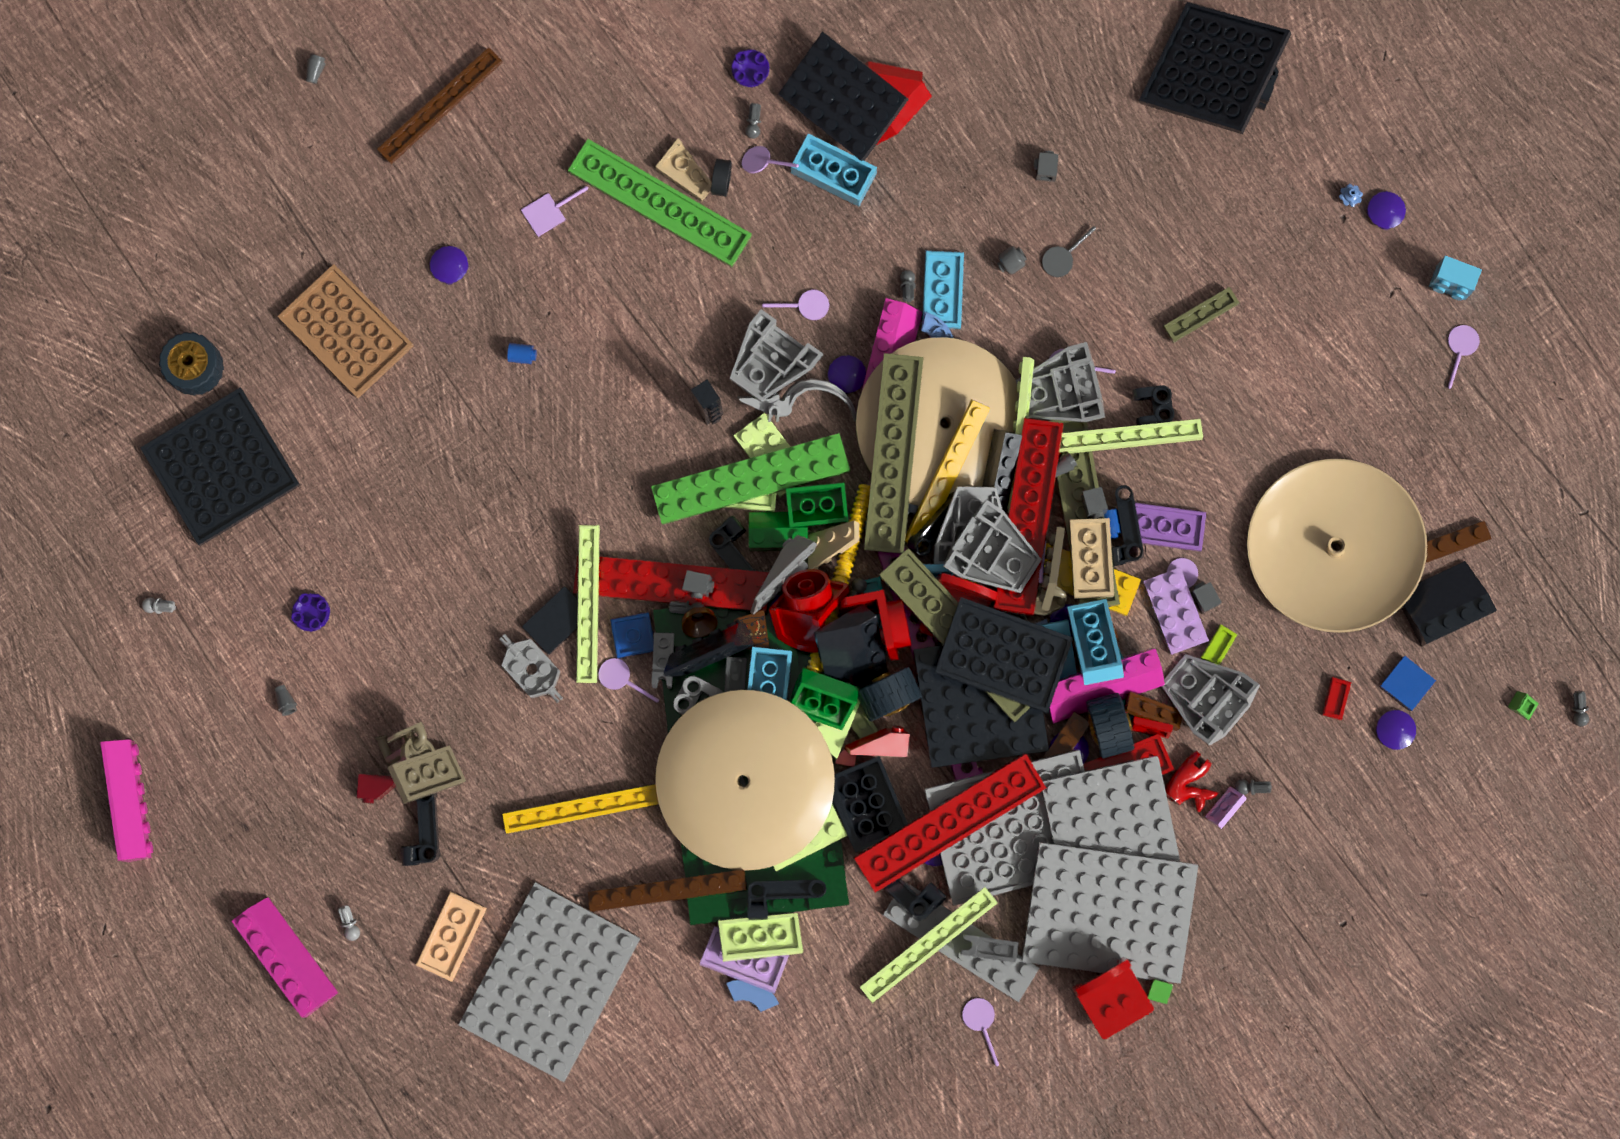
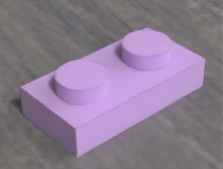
[1205,787,1247,829]

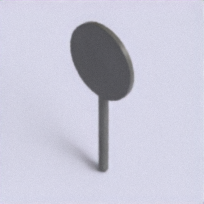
[1042,226,1096,277]

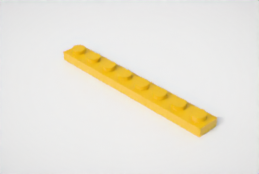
[905,399,990,548]
[503,784,659,834]

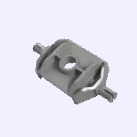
[499,634,563,703]

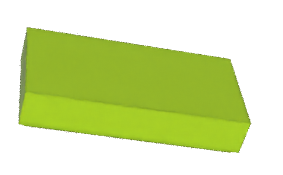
[1200,624,1238,665]

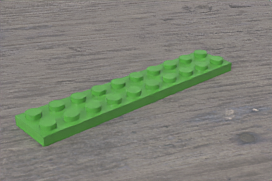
[568,139,752,268]
[651,433,850,525]

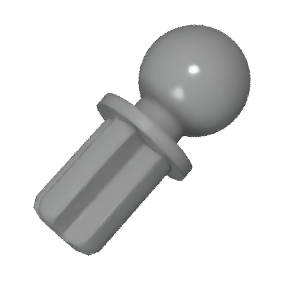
[142,598,176,614]
[338,905,360,941]

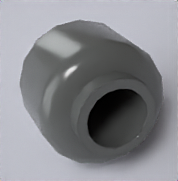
[997,246,1027,275]

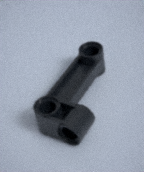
[1111,485,1144,567]
[908,492,954,556]
[709,515,755,571]
[401,793,441,866]
[883,878,947,921]
[747,880,826,920]

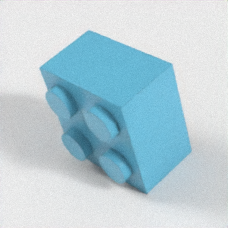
[1429,255,1482,301]

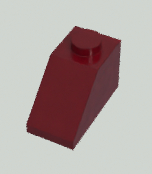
[357,774,396,804]

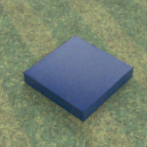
[610,612,654,659]
[1379,656,1436,711]

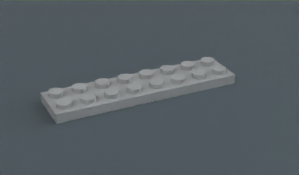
[883,881,1040,1002]

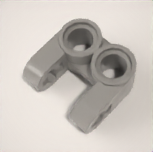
[674,676,723,715]

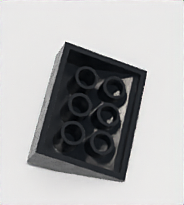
[1401,561,1497,647]
[814,604,888,686]
[663,621,754,677]
[833,756,908,853]

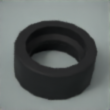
[711,158,732,197]

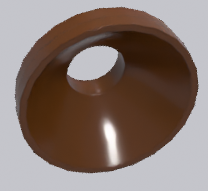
[681,607,718,638]

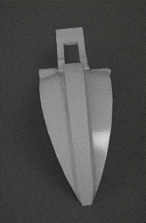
[737,378,856,422]

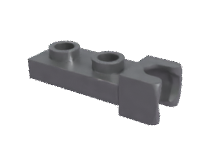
[652,633,674,689]
[961,934,1018,962]

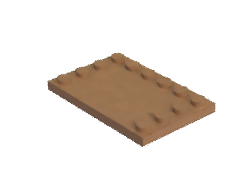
[277,264,414,399]

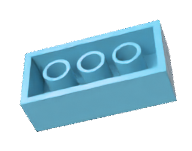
[791,133,877,207]
[1067,599,1124,685]
[748,647,792,700]

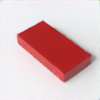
[1322,677,1351,721]
[1131,716,1173,739]

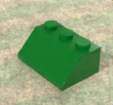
[786,483,849,528]
[749,512,808,552]
[789,668,858,730]

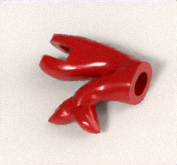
[1165,750,1218,812]

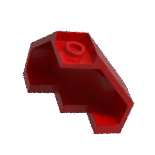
[864,61,932,145]

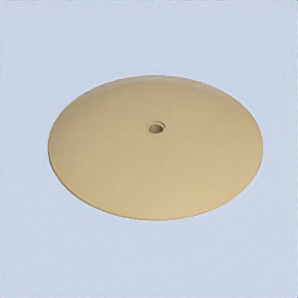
[856,337,1019,508]
[1247,459,1427,633]
[656,690,835,870]

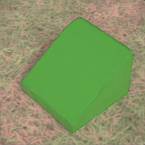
[1508,691,1539,720]
[1148,979,1173,1004]

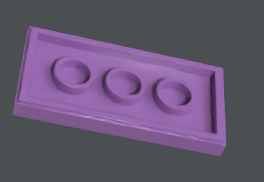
[1123,503,1206,552]

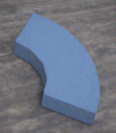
[921,312,953,338]
[727,980,779,1012]

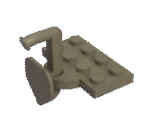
[1034,527,1067,616]
[375,722,466,804]

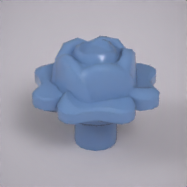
[1339,184,1363,207]

